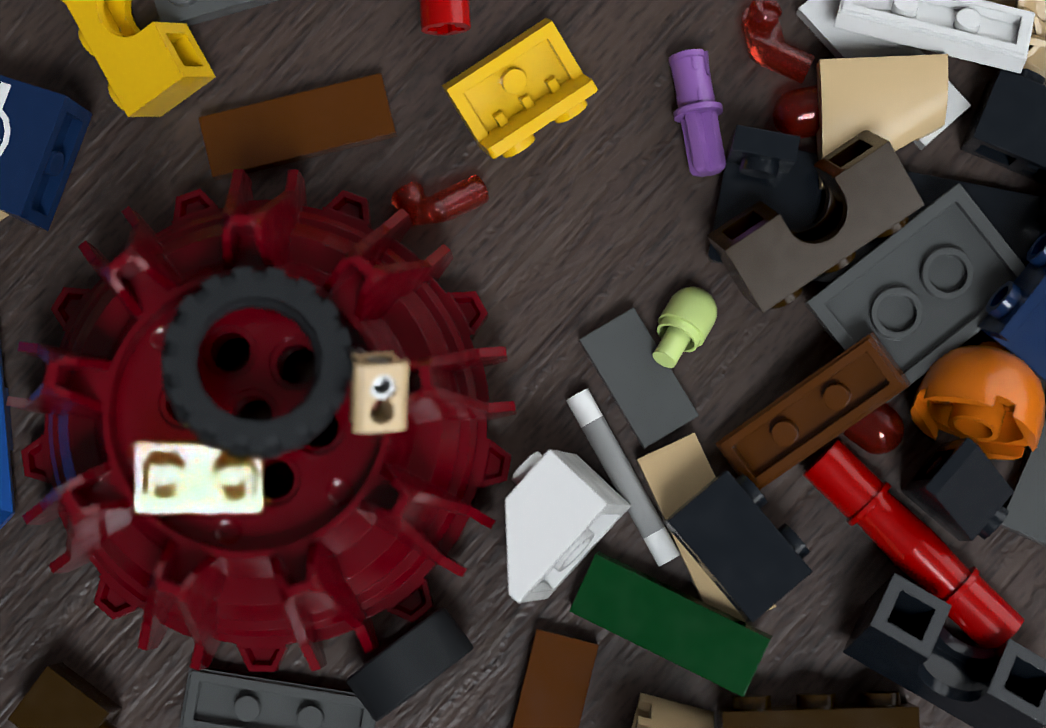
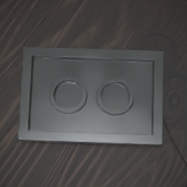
[804,183,1025,404]

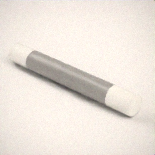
[566,388,681,566]

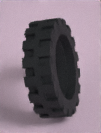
[161,267,353,460]

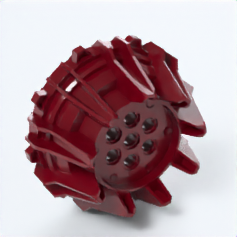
[6,169,516,672]

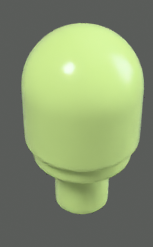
[653,287,717,368]

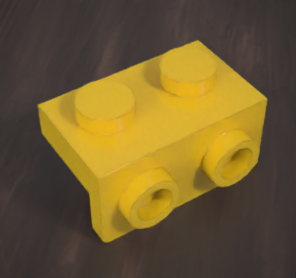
[442,18,598,159]

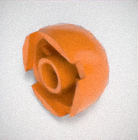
[910,341,1046,460]

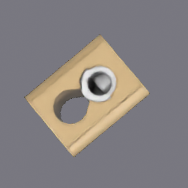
[349,346,409,434]

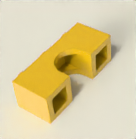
[61,0,216,117]

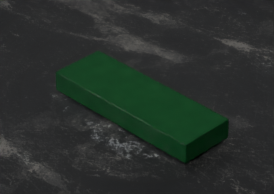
[569,552,773,697]

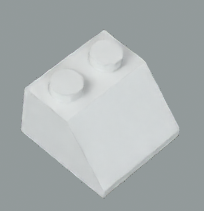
[505,449,631,603]

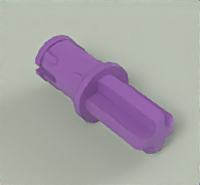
[668,49,726,177]

